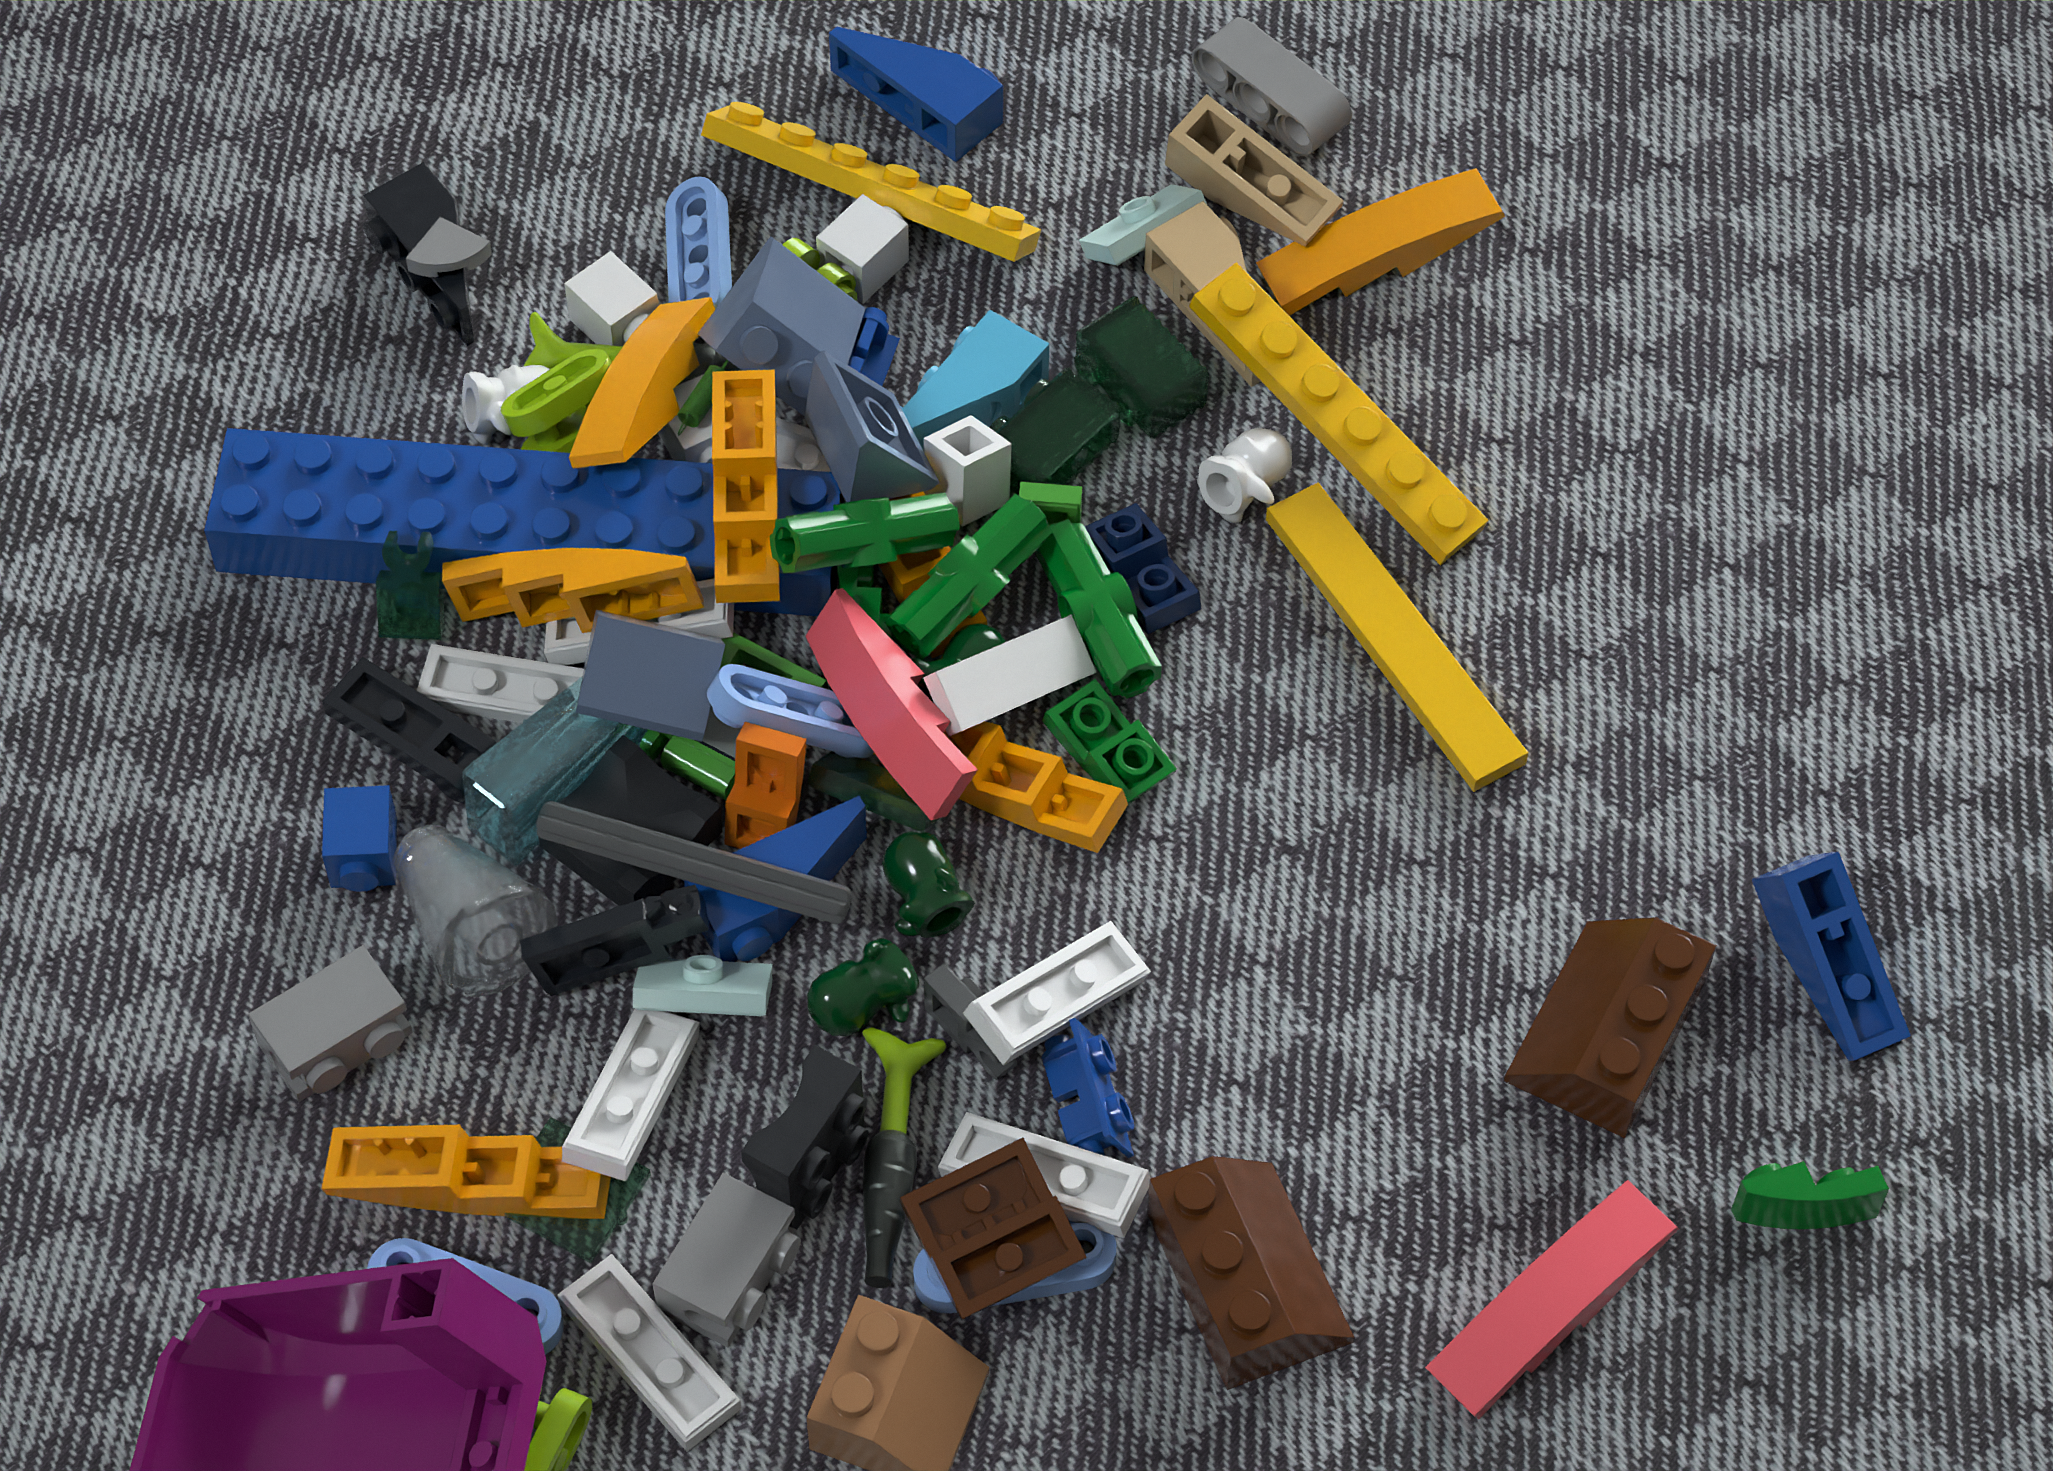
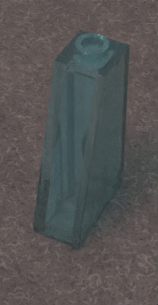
[463,677,648,867]

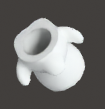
[462,365,550,445]
[1197,428,1292,523]

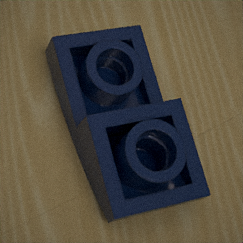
[1084,503,1201,634]

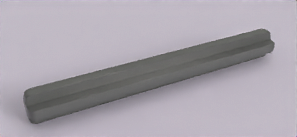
[536,801,851,924]

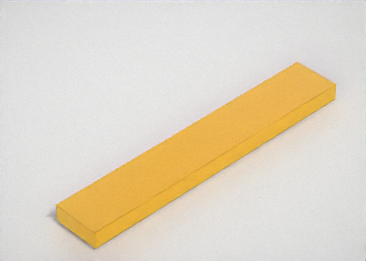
[1266,482,1529,792]

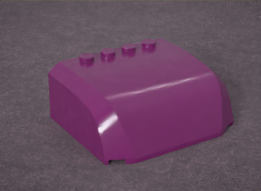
[129,1258,547,1471]

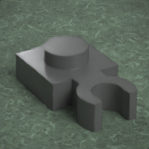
[924,963,1017,1080]

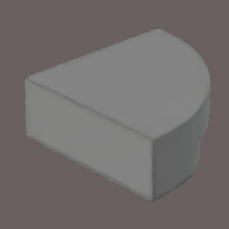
[406,217,492,277]

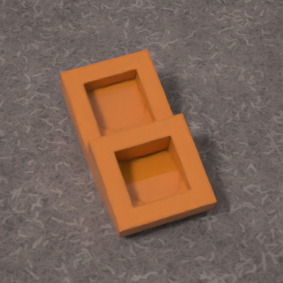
[724,722,807,849]

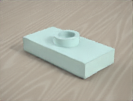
[1079,184,1207,266]
[633,955,772,1016]

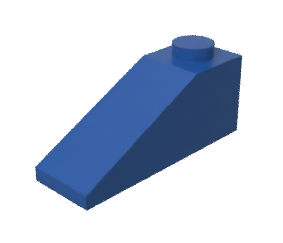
[829,26,1003,162]
[684,795,867,962]
[1751,851,1911,1061]

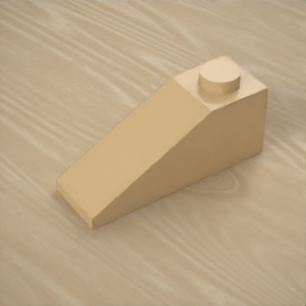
[1165,94,1344,247]
[1144,201,1261,387]

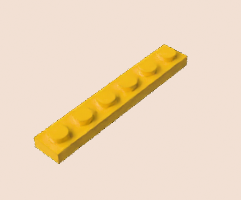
[701,102,1041,262]
[1189,262,1489,565]

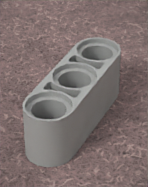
[1191,17,1352,157]

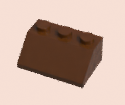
[1504,917,1717,1138]
[1147,1156,1355,1390]

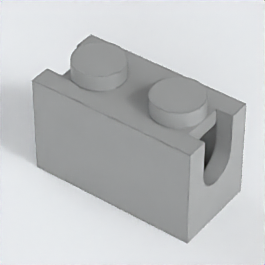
[248,945,413,1102]
[652,1172,801,1348]

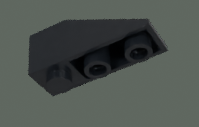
[363,162,474,346]

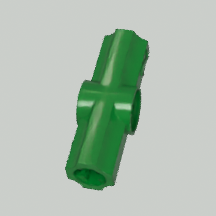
[769,493,960,573]
[884,494,1053,660]
[1034,519,1162,699]

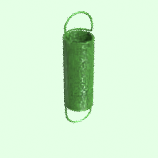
[677,360,729,436]

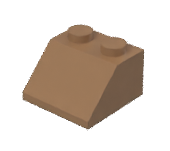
[807,1295,989,1471]

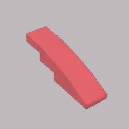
[805,588,978,821]
[1425,1180,1679,1419]

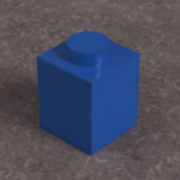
[322,785,397,892]

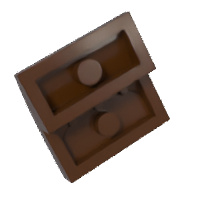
[899,1138,1087,1320]

